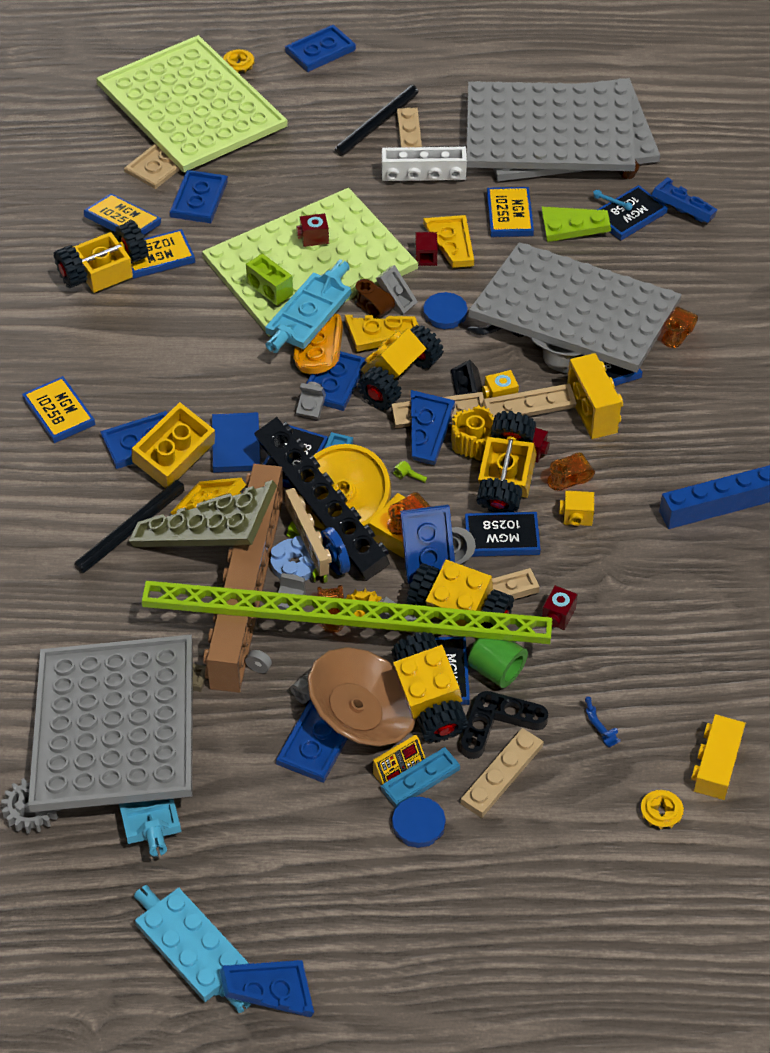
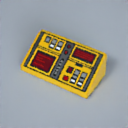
[373,735,425,785]

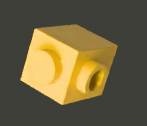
[559,491,594,526]

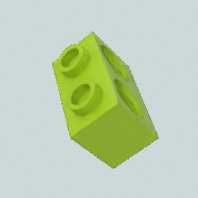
[246,253,293,306]

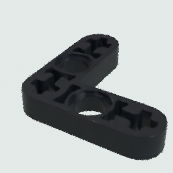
[461,691,548,759]

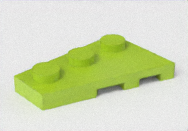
[541,206,611,242]

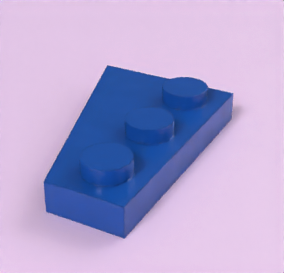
[651,177,717,223]
[220,960,314,1017]

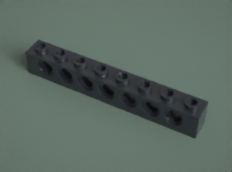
[254,417,390,581]

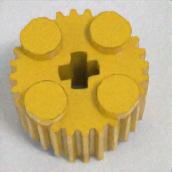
[451,405,494,461]

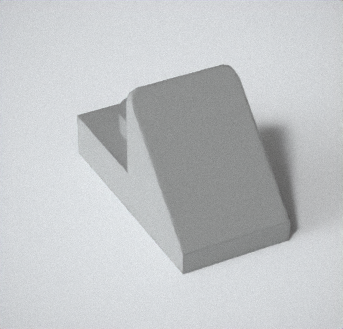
[376,265,418,315]

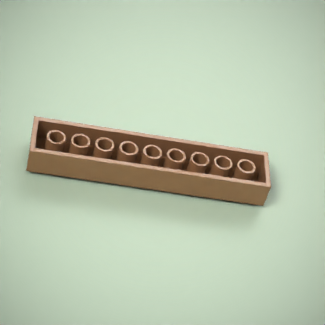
[203,464,284,693]

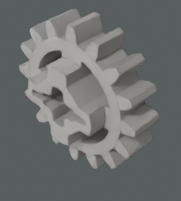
[1,778,61,834]

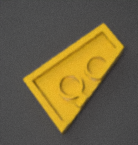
[423,215,474,268]
[170,478,246,515]

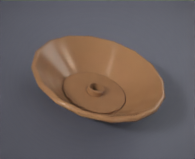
[308,647,417,747]

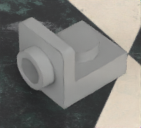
[296,382,326,420]
[277,573,306,610]

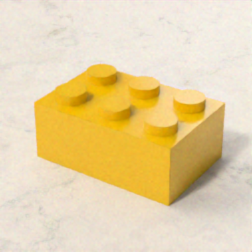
[567,353,623,439]
[132,402,215,488]

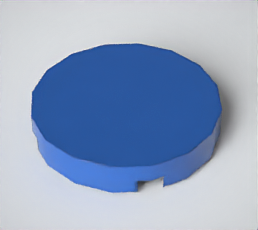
[423,292,468,329]
[320,527,350,575]
[392,796,446,848]

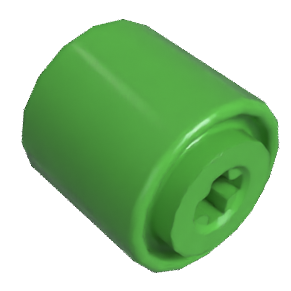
[468,638,528,688]

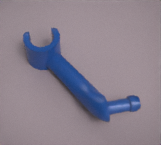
[585,696,621,747]

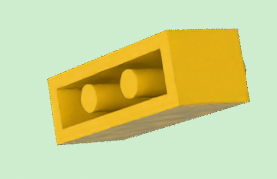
[691,714,745,800]

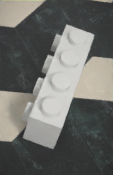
[382,147,467,181]

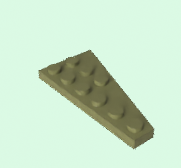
[129,480,277,547]

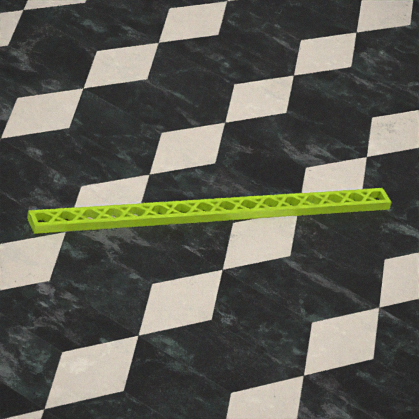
[142,581,552,644]

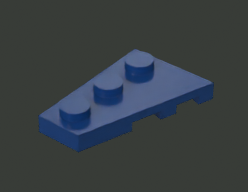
[411,390,456,465]

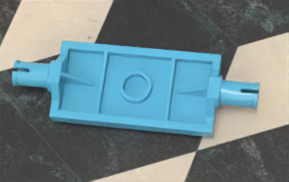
[265,259,351,353]
[119,799,181,856]
[134,885,251,1013]

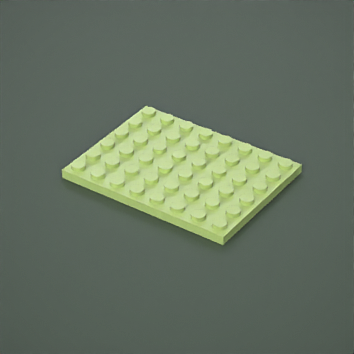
[96,35,287,172]
[202,188,418,336]

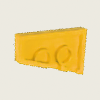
[345,315,418,352]

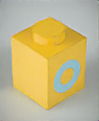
[482,370,519,399]

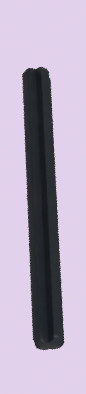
[335,85,419,156]
[74,480,185,573]

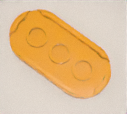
[294,314,343,374]

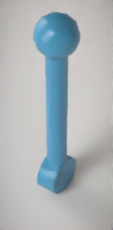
[593,190,633,211]

